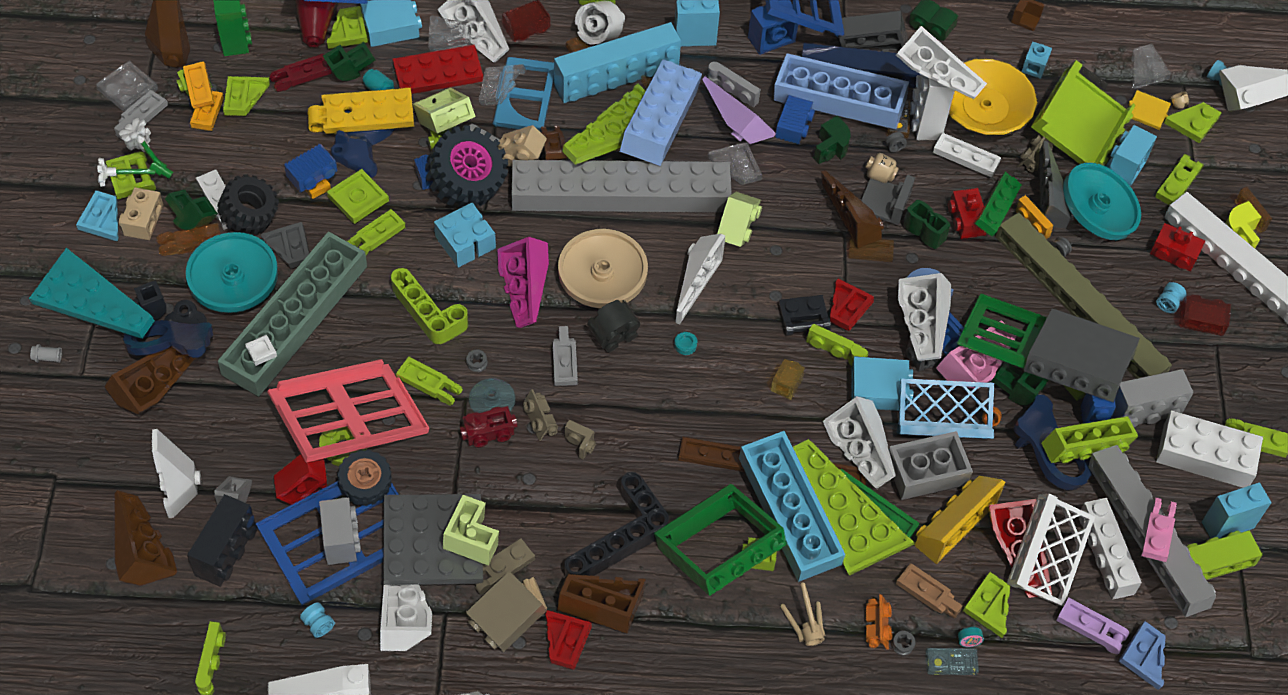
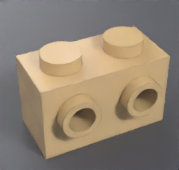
[498,125,547,167]
[119,187,164,240]

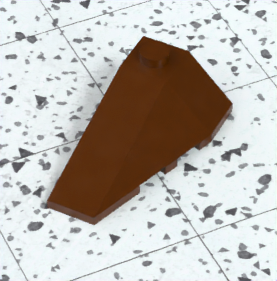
[145,0,190,67]
[821,170,884,248]
[104,346,195,414]
[115,490,177,586]

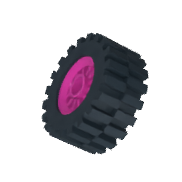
[425,125,508,208]

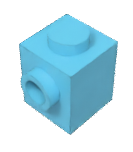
[1022,42,1052,79]

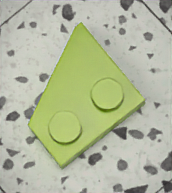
[327,6,368,49]
[223,76,270,116]

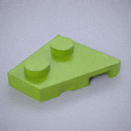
[1164,102,1222,143]
[963,572,1010,638]

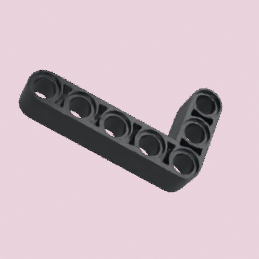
[565,472,669,578]

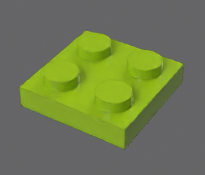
[327,169,389,224]

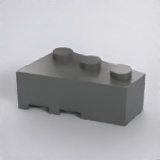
[839,11,908,52]

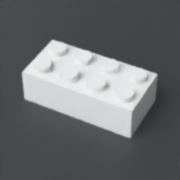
[910,74,955,140]
[1156,411,1263,488]

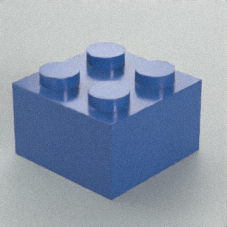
[748,0,798,55]

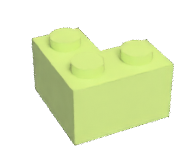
[717,192,762,247]
[443,495,499,565]

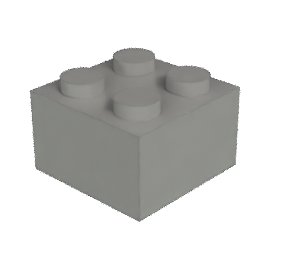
[319,497,361,565]

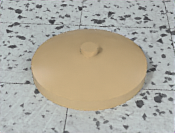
[558,229,648,308]

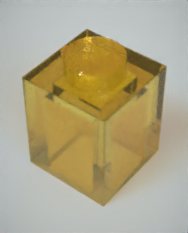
[771,358,805,400]

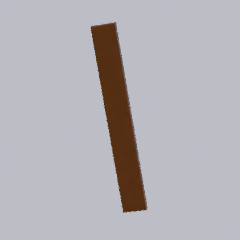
[678,437,866,485]

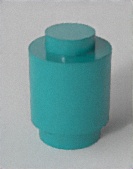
[363,69,394,91]

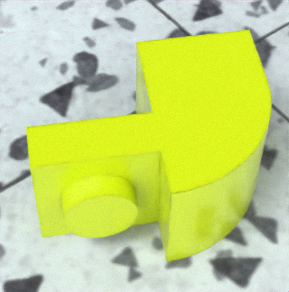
[1225,201,1261,248]

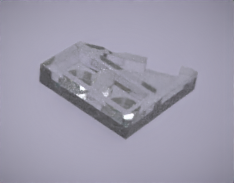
[428,16,471,52]
[1132,44,1171,89]
[479,64,526,106]
[708,142,762,185]

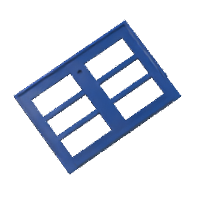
[766,0,844,36]
[256,481,399,606]

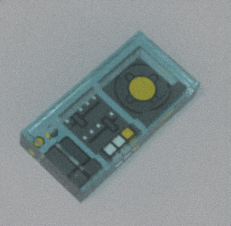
[926,648,979,675]

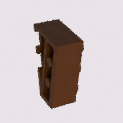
[558,574,646,633]

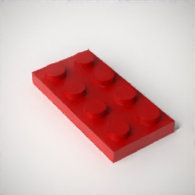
[393,44,484,94]

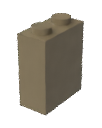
[466,571,547,652]

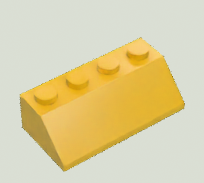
[915,476,1006,565]

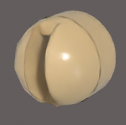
[1171,92,1189,109]

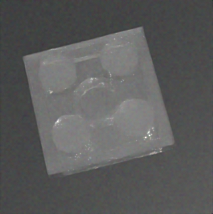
[96,61,158,112]

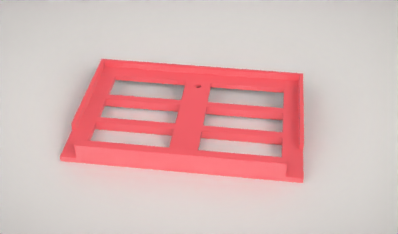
[267,359,429,463]

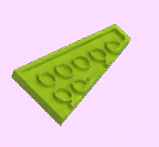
[562,84,646,165]
[793,439,914,576]

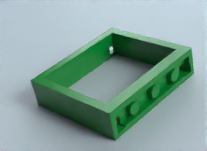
[655,484,787,596]

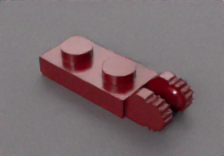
[269,54,332,92]

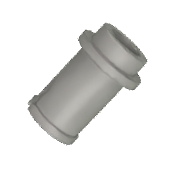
[30,344,62,362]

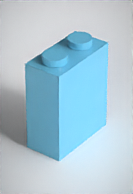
[360,0,422,47]
[674,0,720,46]
[851,357,913,411]
[1202,482,1271,539]

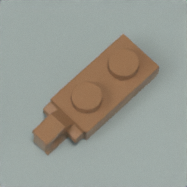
[896,563,962,618]

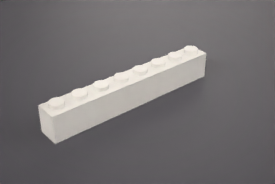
[1164,192,1288,324]

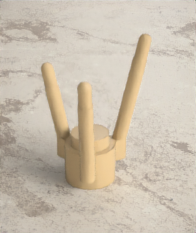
[780,582,825,646]

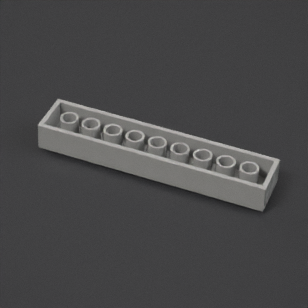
[512,160,731,212]

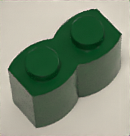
[909,0,958,41]
[903,199,951,249]

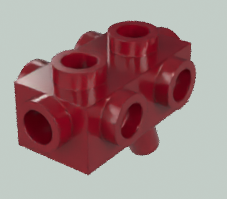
[459,406,518,447]

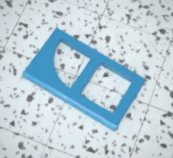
[493,57,554,132]

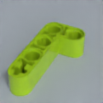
[391,268,468,344]

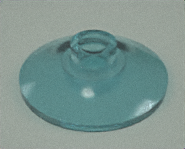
[469,378,515,413]

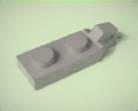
[114,90,168,140]
[553,326,578,386]

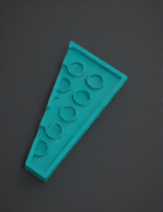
[29,248,154,338]

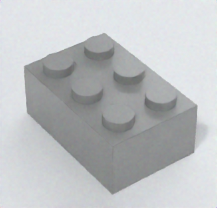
[1112,369,1194,427]
[889,431,973,500]

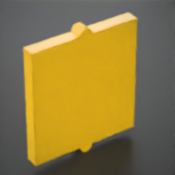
[1128,90,1171,130]

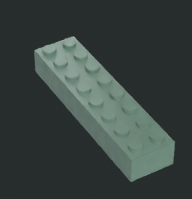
[218,232,367,397]

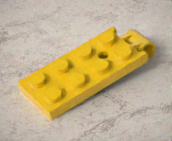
[307,88,414,134]

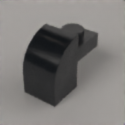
[133,280,166,321]

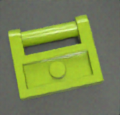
[106,152,156,199]

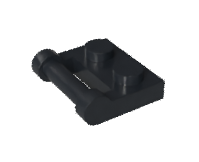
[778,295,831,336]

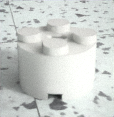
[575,0,625,44]

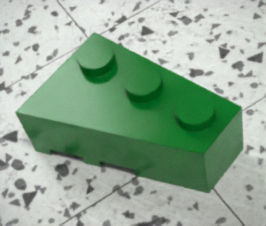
[213,0,252,56]

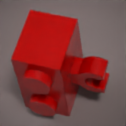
[948,188,986,239]
[1150,223,1205,272]
[274,454,327,505]

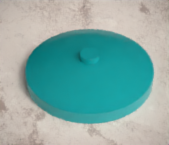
[1063,163,1141,240]
[186,232,278,313]

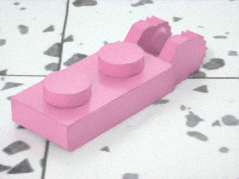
[1141,498,1177,562]

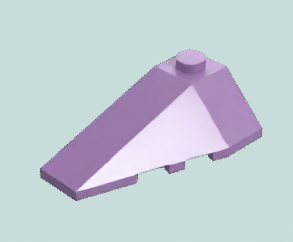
[702,76,776,144]

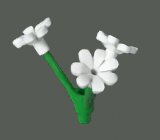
[97,118,174,187]

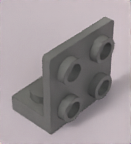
[861,175,915,225]

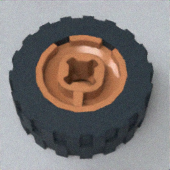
[338,450,392,506]

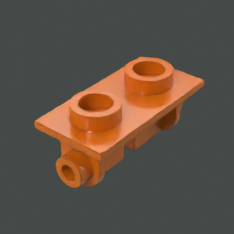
[866,594,892,649]

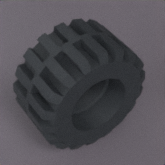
[217,174,279,235]

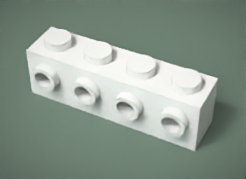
[1079,498,1142,600]

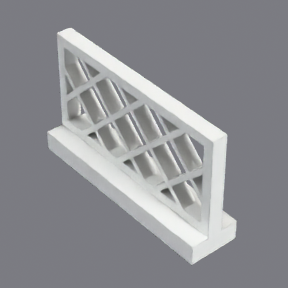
[1007,494,1095,606]

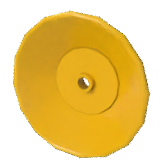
[949,59,1037,135]

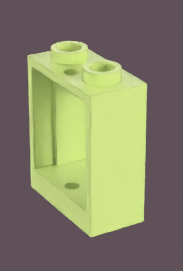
[413,88,475,133]

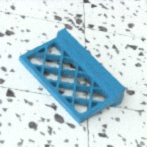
[897,378,994,439]

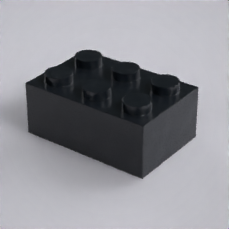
[187,494,257,587]

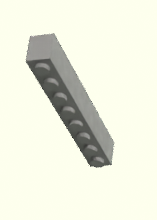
[1088,445,1216,617]

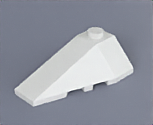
[438,0,509,62]
[896,26,987,99]
[1219,65,1288,111]
[676,234,725,325]
[898,273,951,361]
[823,396,895,488]
[152,429,202,518]
[380,584,432,651]
[268,664,371,695]

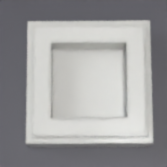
[245,335,277,366]

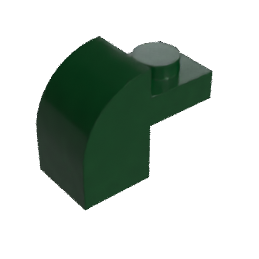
[323,42,376,81]
[813,115,851,164]
[165,189,218,230]
[992,362,1048,405]

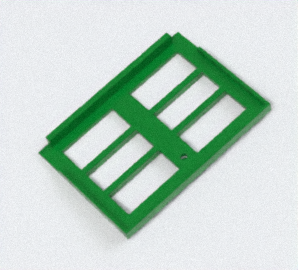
[957,294,1047,369]

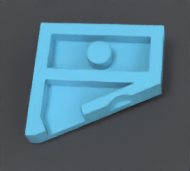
[76,191,118,241]

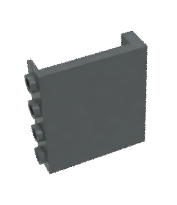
[1024,308,1140,403]

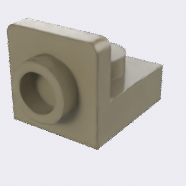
[565,420,596,460]

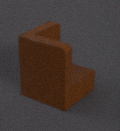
[1011,0,1045,31]

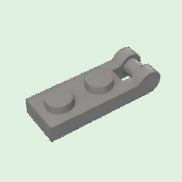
[708,62,761,108]

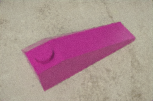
[497,237,549,328]

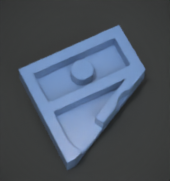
[1119,621,1165,690]

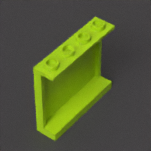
[1031,60,1136,166]

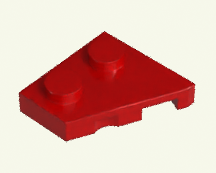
[830,278,874,331]
[546,610,592,670]

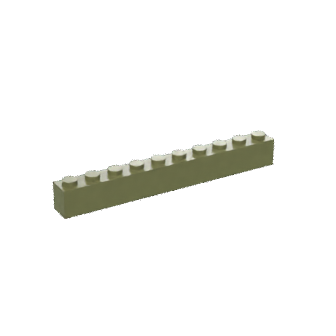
[996,213,1172,379]

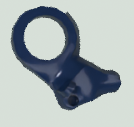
[330,110,395,178]
[123,320,213,358]
[1013,395,1092,490]

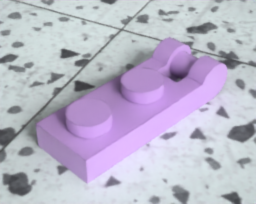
[1056,597,1129,654]

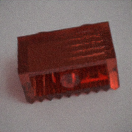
[502,0,550,42]
[1179,294,1231,336]

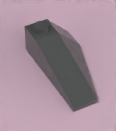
[1039,141,1074,228]

